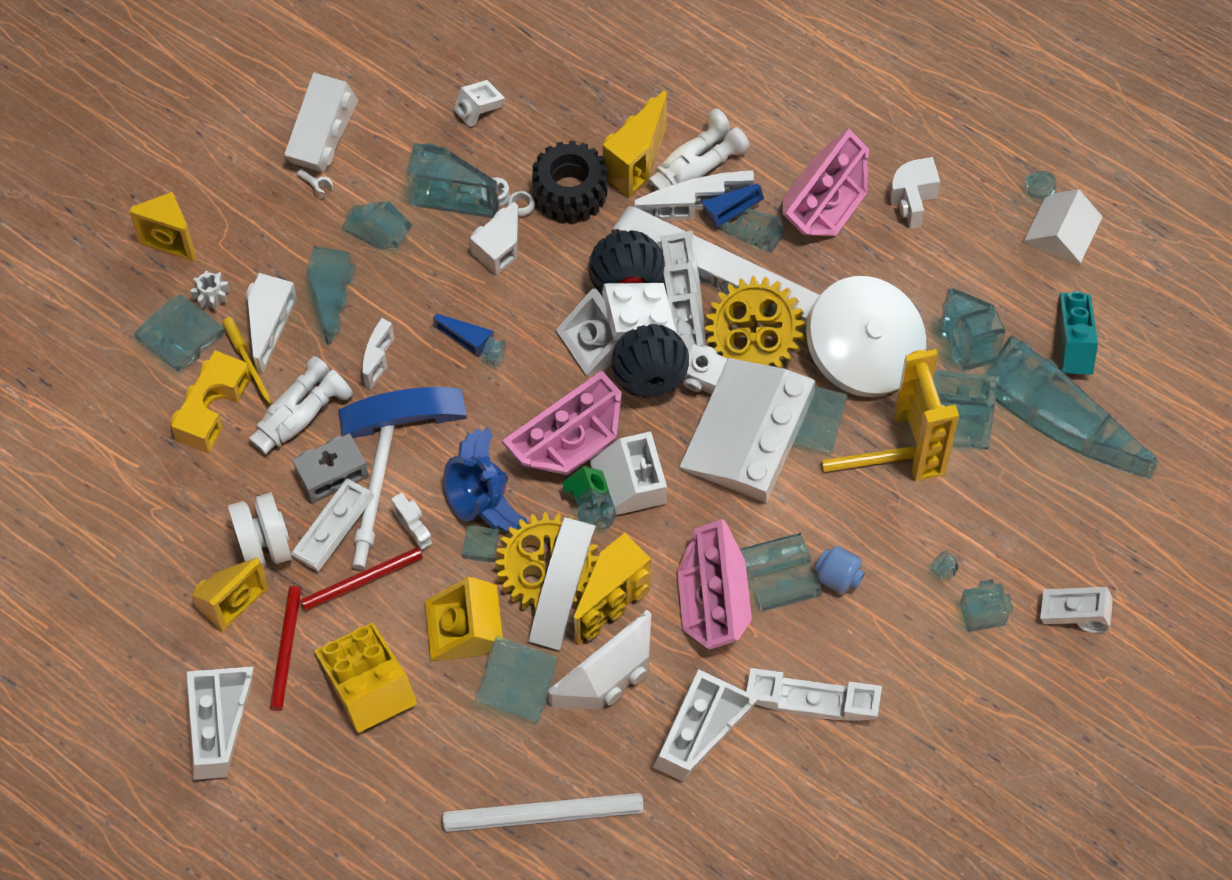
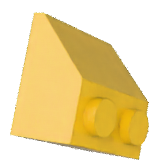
[425,576,504,661]

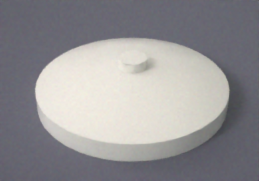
[806,276,926,397]

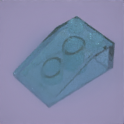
[407,143,499,218]

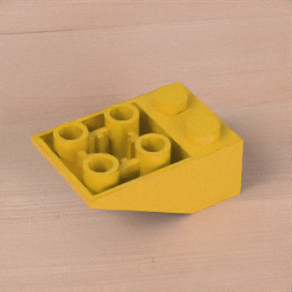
[602,90,667,198]
[574,533,651,646]
[314,622,418,733]

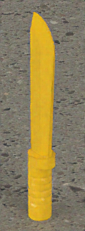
[222,317,272,404]

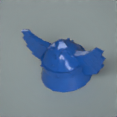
[443,427,527,532]

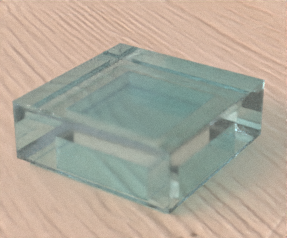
[462,525,499,563]

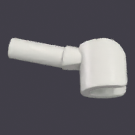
[297,169,333,199]

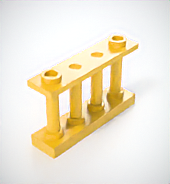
[894,349,959,482]

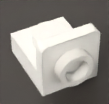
[453,80,505,127]

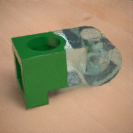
[562,466,616,529]

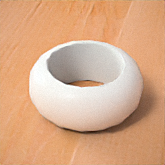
[507,191,535,217]

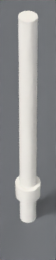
[352,425,395,570]

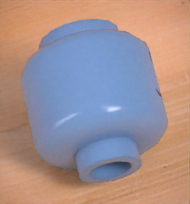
[814,546,865,594]

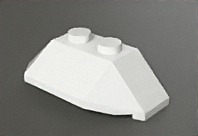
[547,610,651,710]

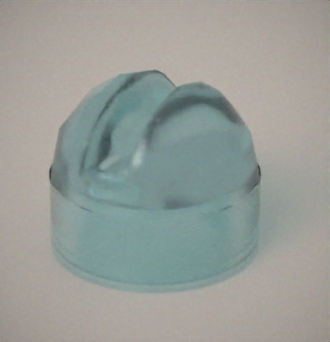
[930,550,959,579]

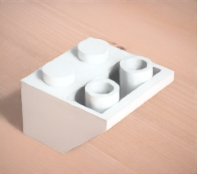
[590,431,667,518]

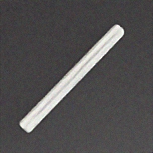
[443,793,644,832]

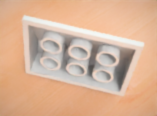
[679,358,815,503]

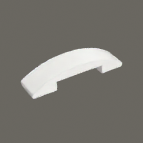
[529,517,596,651]
[746,668,882,721]

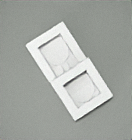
[363,318,395,390]

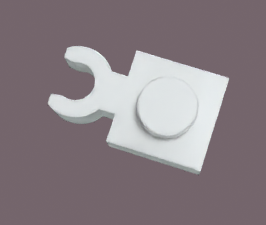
[391,493,433,550]

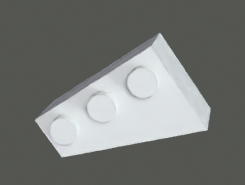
[284,72,359,173]

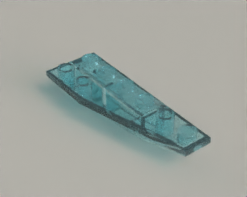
[981,335,1159,479]

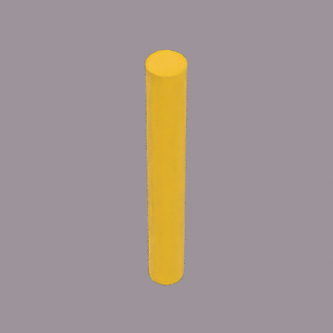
[821,446,916,472]

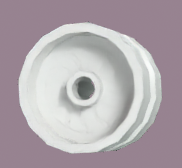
[228,492,292,568]

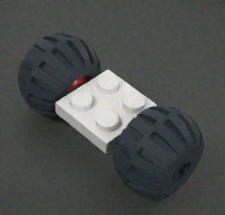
[588,230,689,398]

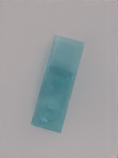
[307,246,355,345]

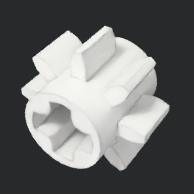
[190,271,230,310]

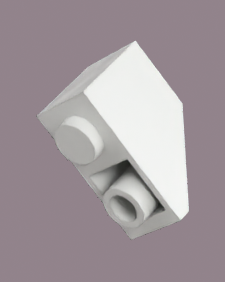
[470,202,519,276]

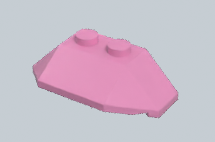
[783,129,869,236]
[502,371,622,475]
[677,519,752,649]

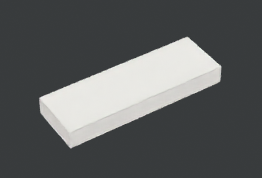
[291,478,374,572]

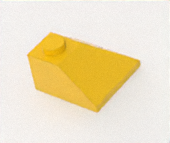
[191,558,269,632]

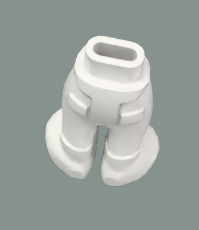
[648,108,750,191]
[248,356,353,455]

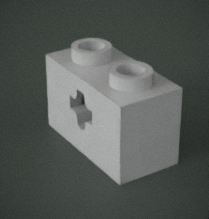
[292,433,369,504]

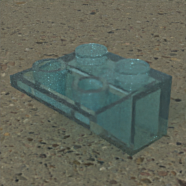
[939,288,1006,372]
[933,370,997,449]

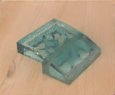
[134,294,224,372]
[793,387,848,454]
[740,533,822,612]
[475,636,558,722]

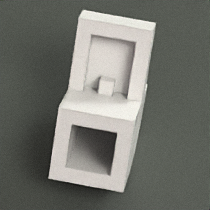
[890,157,940,229]

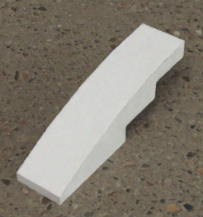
[635,170,754,220]
[660,231,705,352]

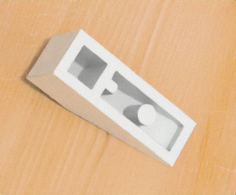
[246,273,297,374]

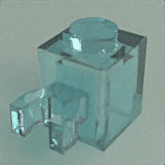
[960,579,1013,632]

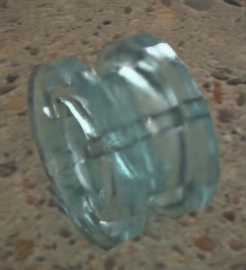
[482,336,506,367]

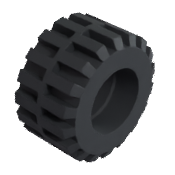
[532,141,608,223]

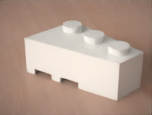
[186,667,254,780]
[653,669,759,782]

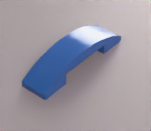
[339,387,467,438]

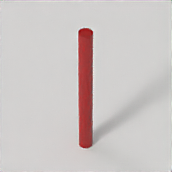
[300,547,423,611]
[270,586,302,711]

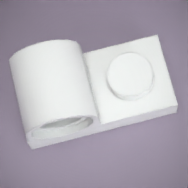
[1040,587,1113,633]

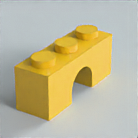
[170,350,252,454]

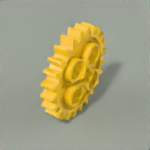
[705,276,806,369]
[495,512,598,613]

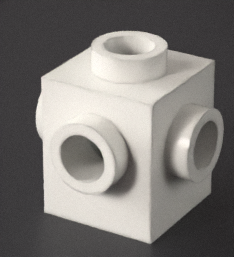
[683,344,727,395]

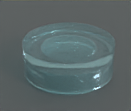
[1025,171,1056,198]

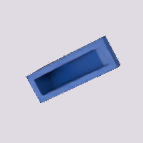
[701,183,764,227]
[433,314,494,357]

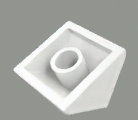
[1024,189,1102,266]
[556,288,618,376]

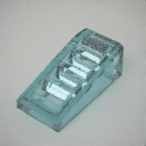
[715,208,784,252]

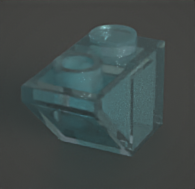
[341,201,413,250]

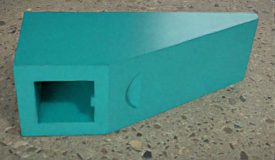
[1060,291,1098,375]

